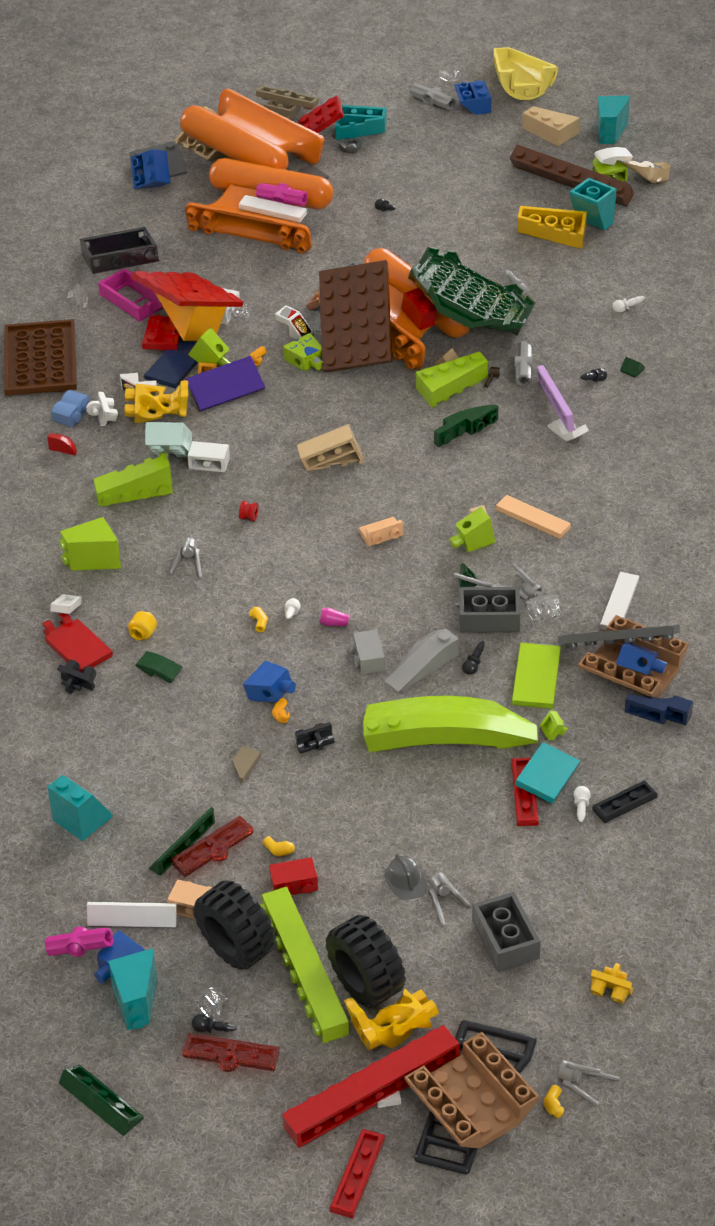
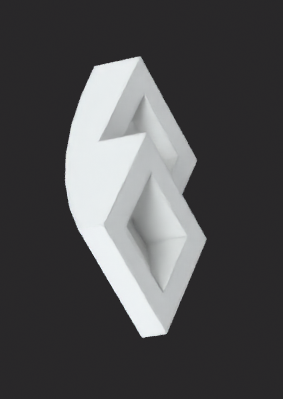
[594,147,633,165]

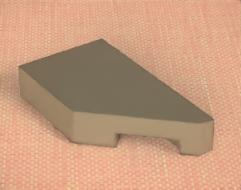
[233,746,261,783]

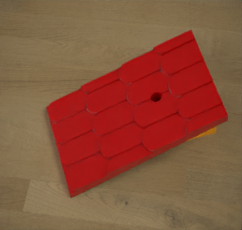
[131,271,244,341]

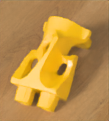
[124,381,188,423]
[344,989,439,1051]

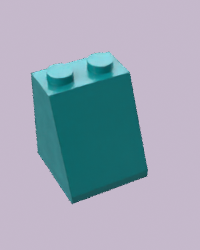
[596,95,630,144]
[569,178,617,230]
[47,775,113,841]
[108,948,157,1030]

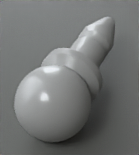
[505,270,528,295]

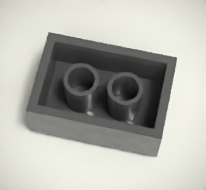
[459,587,520,632]
[472,892,541,971]

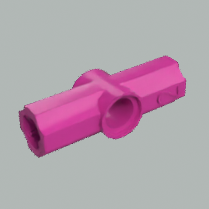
[256,183,308,206]
[45,927,113,957]

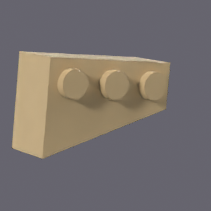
[522,106,580,146]
[297,424,364,471]

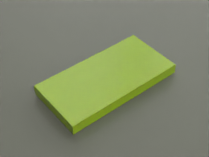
[512,643,561,709]

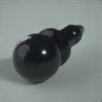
[374,198,396,212]
[580,368,607,382]
[462,641,485,674]
[192,1014,237,1033]

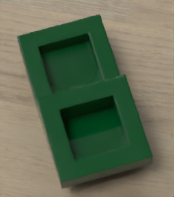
[135,651,183,683]

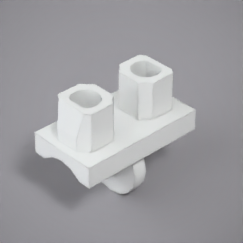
[86,392,118,426]

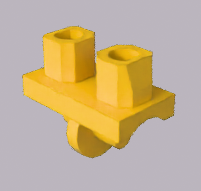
[590,963,633,1004]

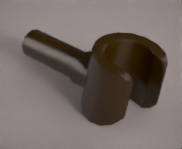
[484,367,500,388]

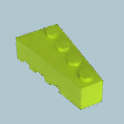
[416,351,488,408]
[93,452,173,507]

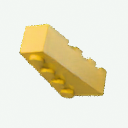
[518,206,587,249]

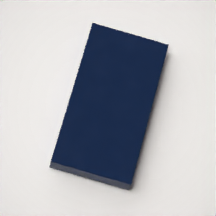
[144,336,198,389]

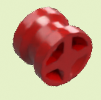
[239,501,259,521]

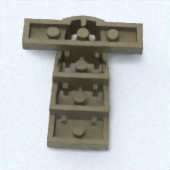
[256,85,319,121]

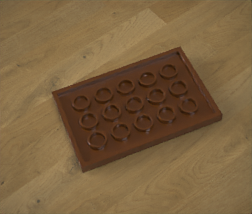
[319,260,392,372]
[4,319,77,396]

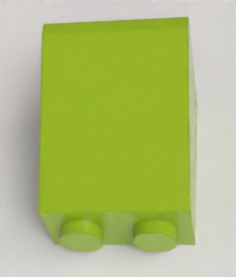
[59,517,121,571]

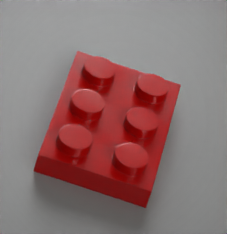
[298,95,344,133]
[142,315,180,350]

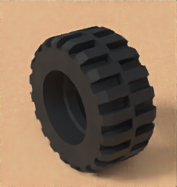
[193,880,276,970]
[325,915,406,1007]

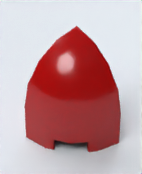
[47,433,77,456]

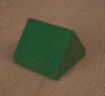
[620,357,645,378]
[458,563,477,587]

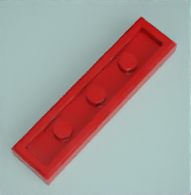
[511,758,539,826]
[330,1129,385,1219]

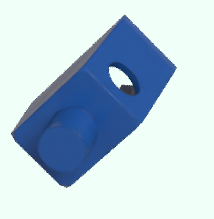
[616,642,667,675]
[243,661,296,702]
[94,930,145,984]

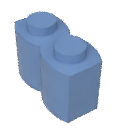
[51,390,90,427]

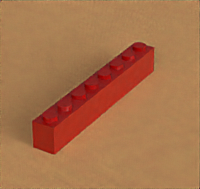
[282,1025,460,1148]

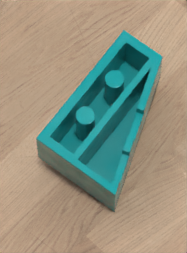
[335,105,387,140]

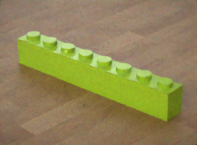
[260,887,349,1043]

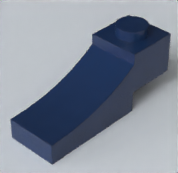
[625,694,693,726]

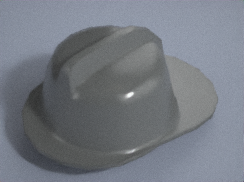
[384,854,427,900]

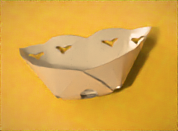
[622,161,671,184]

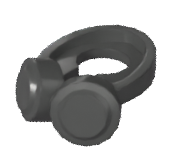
[338,138,362,153]

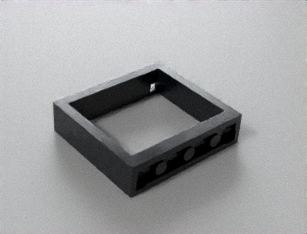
[79,227,159,274]

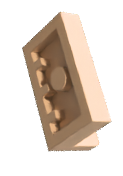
[359,517,403,546]

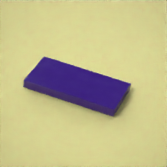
[185,356,265,412]

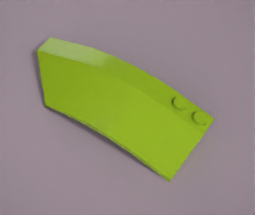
[363,696,538,752]

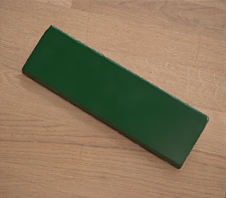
[149,807,215,875]
[59,1065,144,1136]

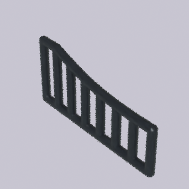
[414,1020,537,1175]

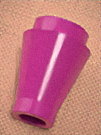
[320,607,349,626]

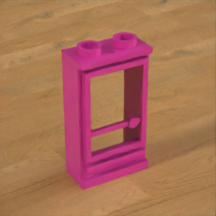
[98,268,164,322]

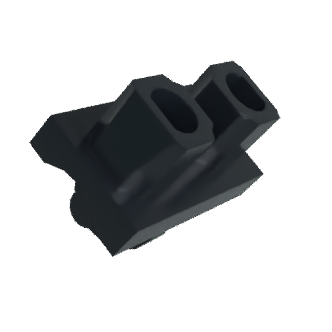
[57,659,97,694]
[295,722,335,754]

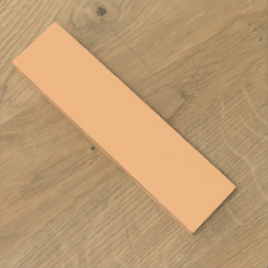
[496,495,571,539]

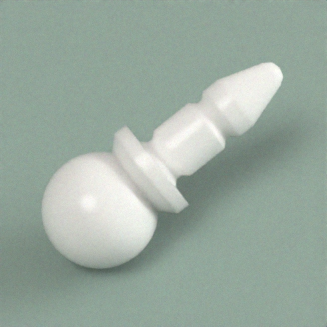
[612,296,645,312]
[284,598,301,619]
[573,786,591,822]

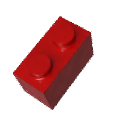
[401,288,437,330]
[269,857,318,895]

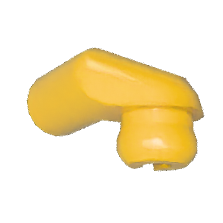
[249,607,268,632]
[262,836,295,857]
[543,1085,564,1118]

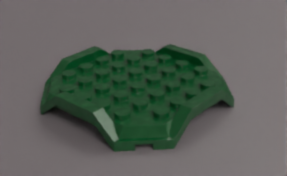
[408,247,535,336]

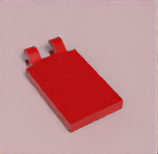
[42,613,113,673]

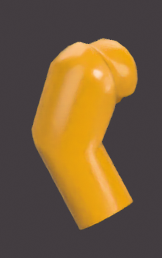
[250,346,267,366]
[272,698,290,723]

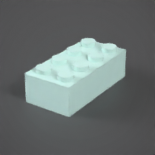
[145,422,192,458]

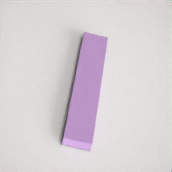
[537,365,575,432]

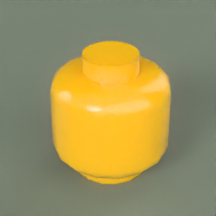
[128,611,157,641]

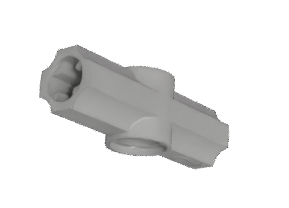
[410,82,455,111]
[514,341,533,387]

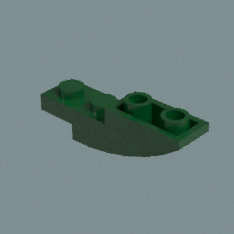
[434,405,499,447]

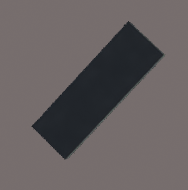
[592,780,658,823]

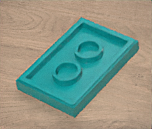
[515,742,580,804]

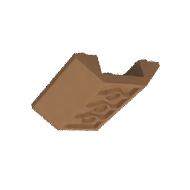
[578,615,689,698]
[404,1032,539,1149]

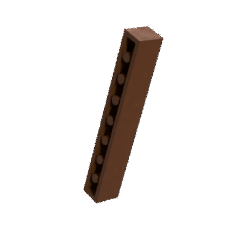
[510,144,634,207]

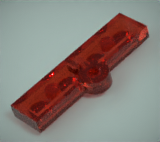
[171,816,254,877]
[183,1033,280,1072]

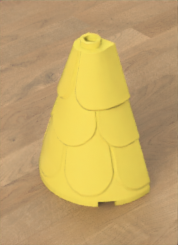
[493,47,558,100]

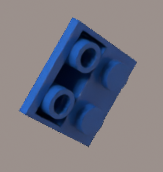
[454,80,492,115]
[130,149,171,189]

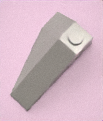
[385,628,459,694]

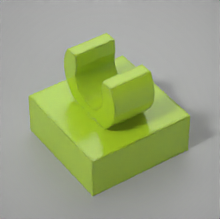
[540,710,568,740]

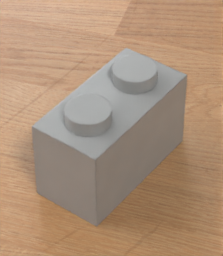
[350,629,385,674]

